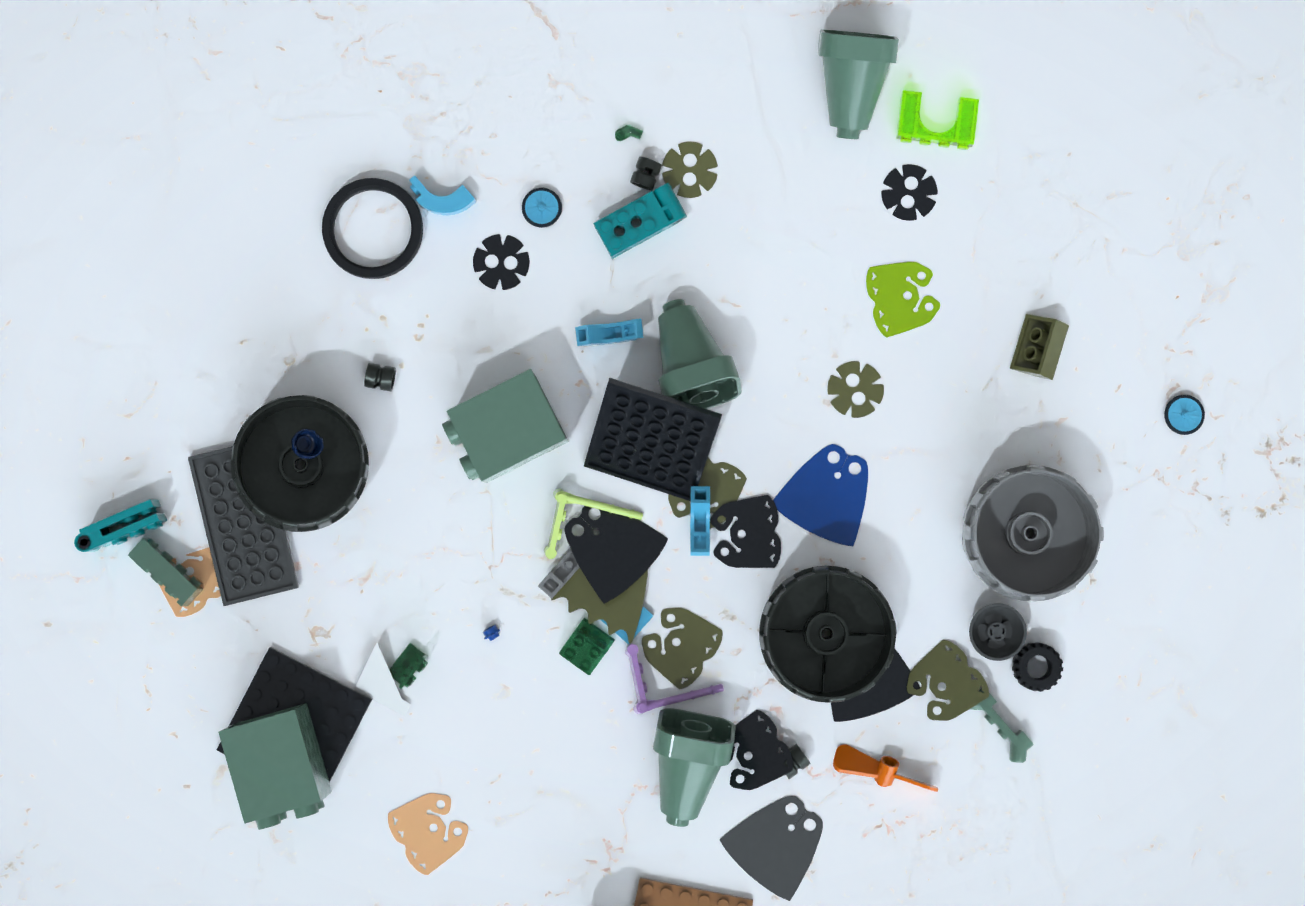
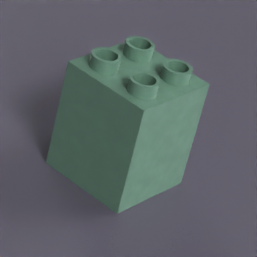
[442,369,569,483]
[218,703,332,830]

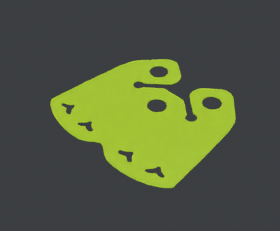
[866,262,940,338]

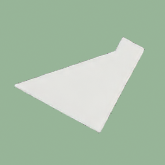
[354,643,411,716]

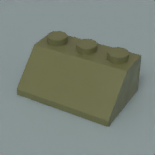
[1010,314,1069,380]

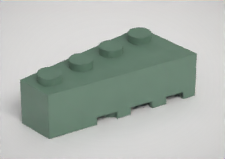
[128,538,203,607]

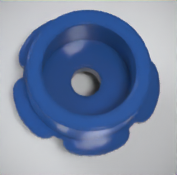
[482,624,500,641]

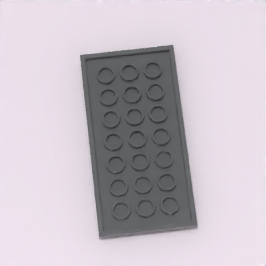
[188,446,299,607]

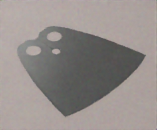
[719,796,823,901]

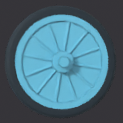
[522,188,562,228]
[1164,395,1205,435]

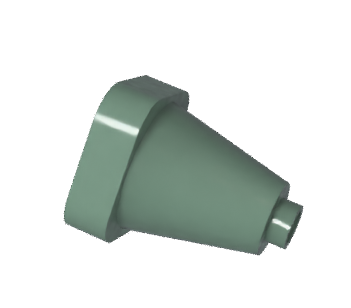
[818,29,899,139]
[658,299,742,409]
[653,708,735,827]

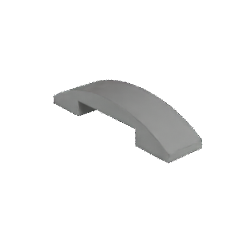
[538,549,580,599]

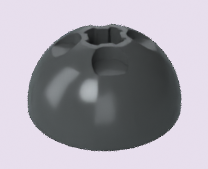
[969,603,1027,661]

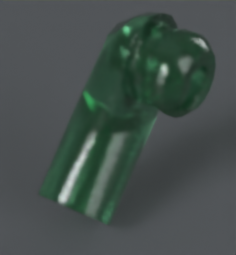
[615,125,643,142]

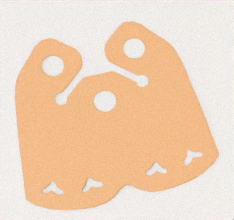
[159,547,221,617]
[388,793,468,875]

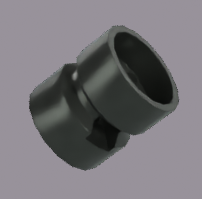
[630,156,662,191]
[364,363,396,392]
[783,743,811,779]

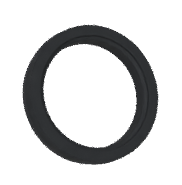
[322,178,423,279]

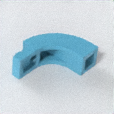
[409,175,477,216]
[575,319,643,346]
[690,486,710,556]

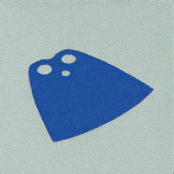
[773,444,868,547]

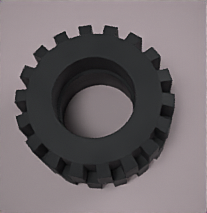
[1012,642,1064,692]

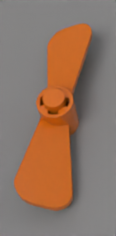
[833,744,939,792]

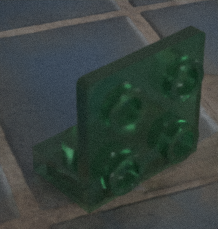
[559,617,615,675]
[389,643,429,689]

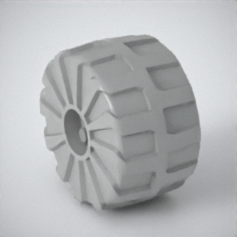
[962,465,1104,602]

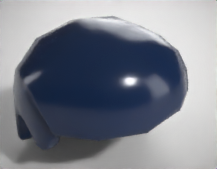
[291,429,323,459]

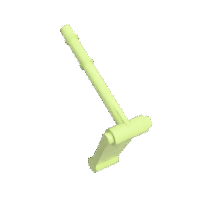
[544,488,643,559]

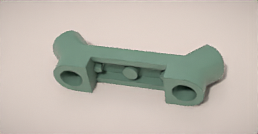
[969,688,1034,763]

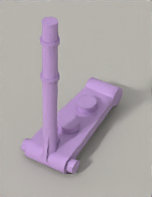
[625,644,724,714]

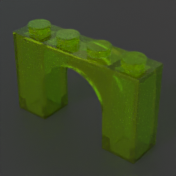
[896,90,979,150]

